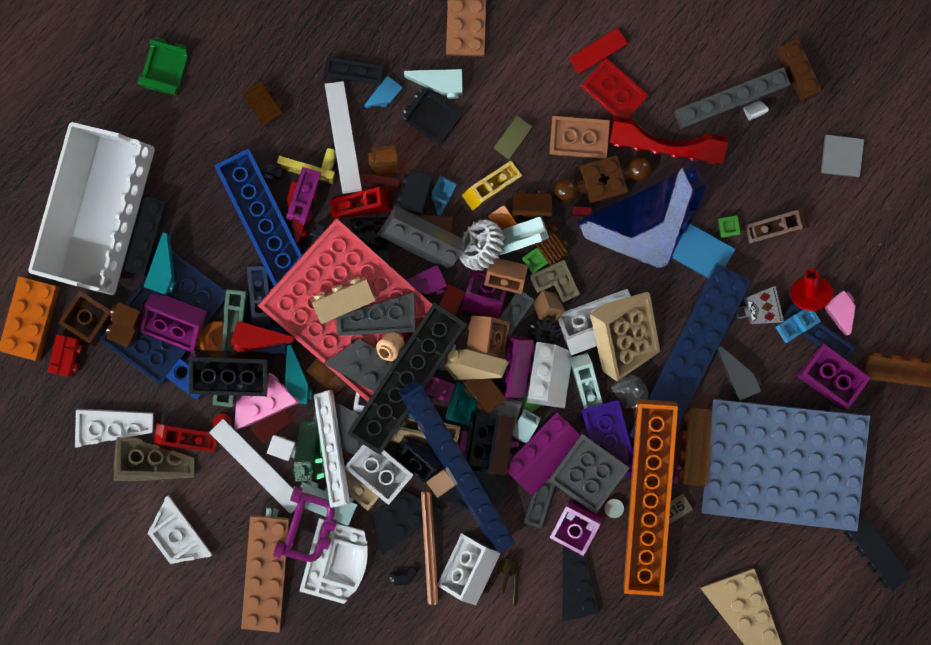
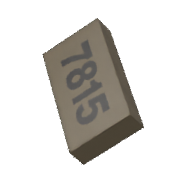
[669,493,693,524]

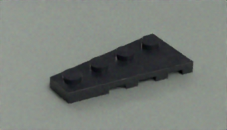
[562,545,599,622]

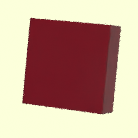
[571,206,592,217]

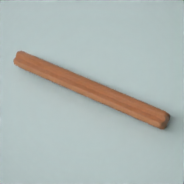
[421,491,438,605]

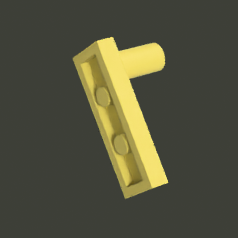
[277,148,336,184]

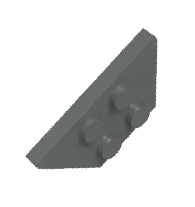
[324,338,393,392]

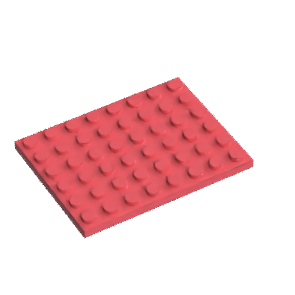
[258,218,433,402]

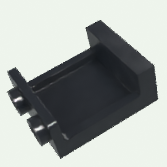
[402,88,462,147]

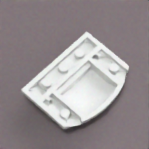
[299,518,368,604]

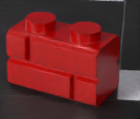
[47,334,83,377]

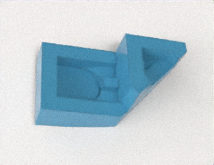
[364,76,403,108]
[431,175,457,216]

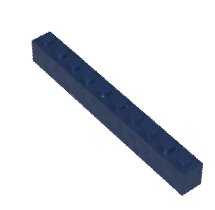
[398,381,516,553]

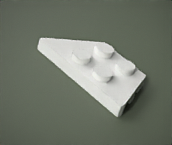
[148,495,213,564]

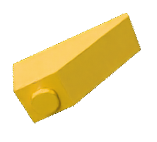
[462,161,522,210]

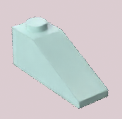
[404,69,462,99]
[569,353,603,408]

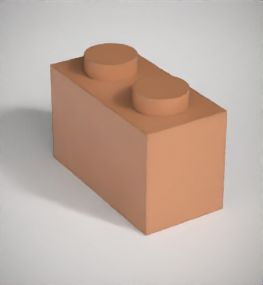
[484,258,528,294]

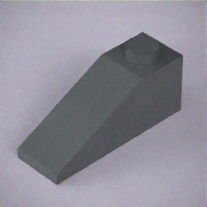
[716,346,762,401]

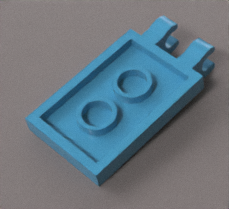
[657,219,735,278]

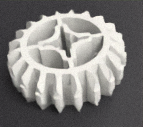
[459,219,505,271]

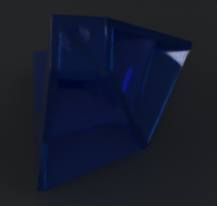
[578,164,706,268]

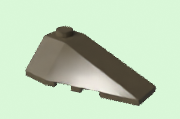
[114,437,194,481]

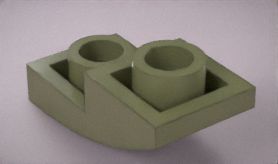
[494,115,532,159]

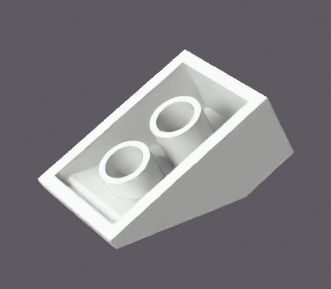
[345,445,413,505]

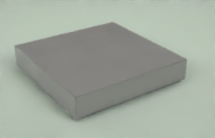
[821,135,864,178]

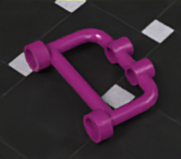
[273,486,337,562]

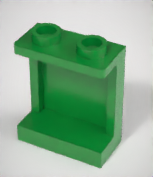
[138,38,190,97]

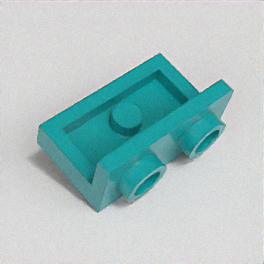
[445,382,478,426]

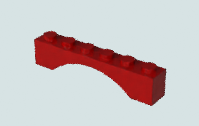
[610,115,728,165]

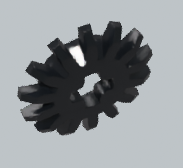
[528,317,562,345]

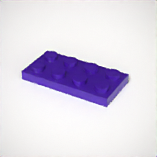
[581,399,633,478]

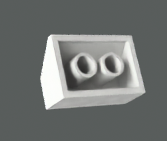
[527,342,573,408]
[437,533,501,605]

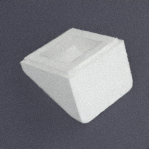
[743,101,769,120]

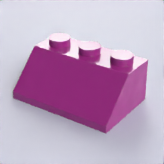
[139,291,207,352]
[499,335,535,398]
[797,344,870,410]

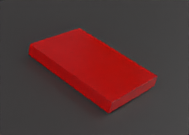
[581,58,649,118]

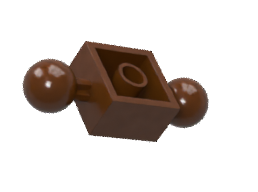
[554,155,652,205]

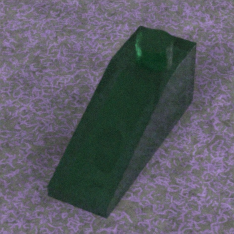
[293,420,324,481]

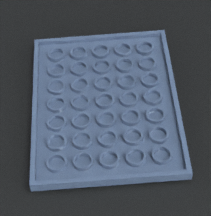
[702,399,870,531]

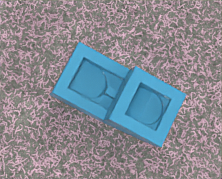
[775,310,821,343]

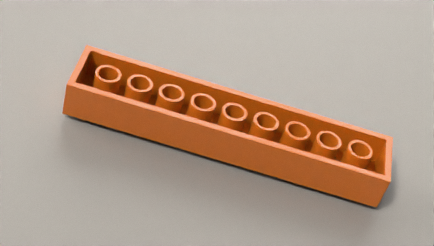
[623,399,678,596]

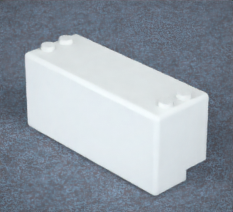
[29,122,155,295]

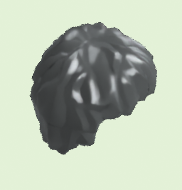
[611,375,648,409]

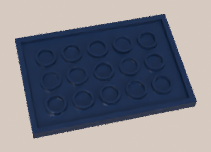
[99,251,226,386]

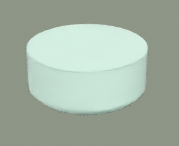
[604,498,624,518]

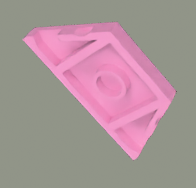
[234,373,300,430]

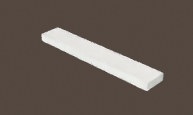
[325,81,362,194]
[314,390,350,508]
[209,419,297,514]

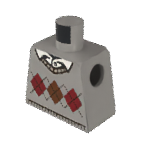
[736,286,784,324]

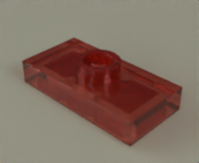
[251,409,293,444]

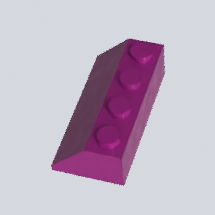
[507,413,580,496]

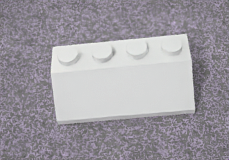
[558,289,631,355]

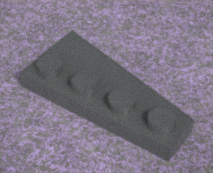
[336,293,415,336]

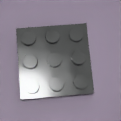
[549,433,630,514]

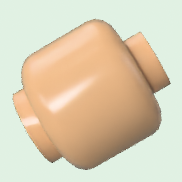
[376,333,405,361]

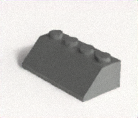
[377,206,464,269]

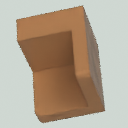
[533,291,565,323]
[426,469,455,498]

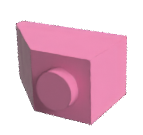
[824,291,855,336]

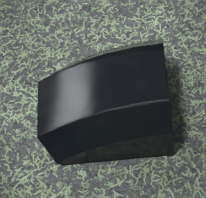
[396,437,442,484]

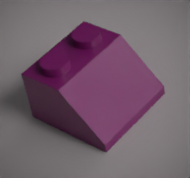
[461,270,506,319]
[550,499,604,556]

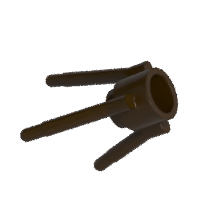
[485,558,520,606]

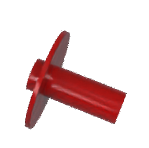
[790,269,833,311]

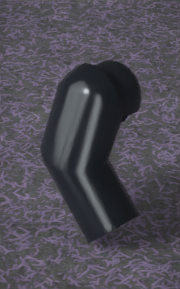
[389,566,418,586]

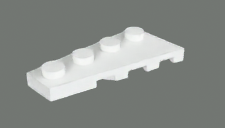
[75,409,154,448]

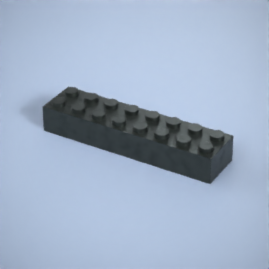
[347,303,467,455]

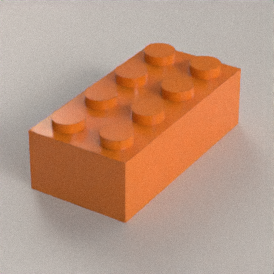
[0,276,61,361]

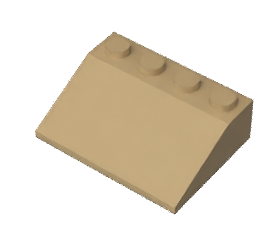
[590,292,660,381]

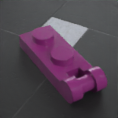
[286,167,322,225]

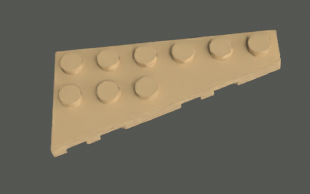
[699,568,782,645]

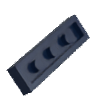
[783,303,855,360]

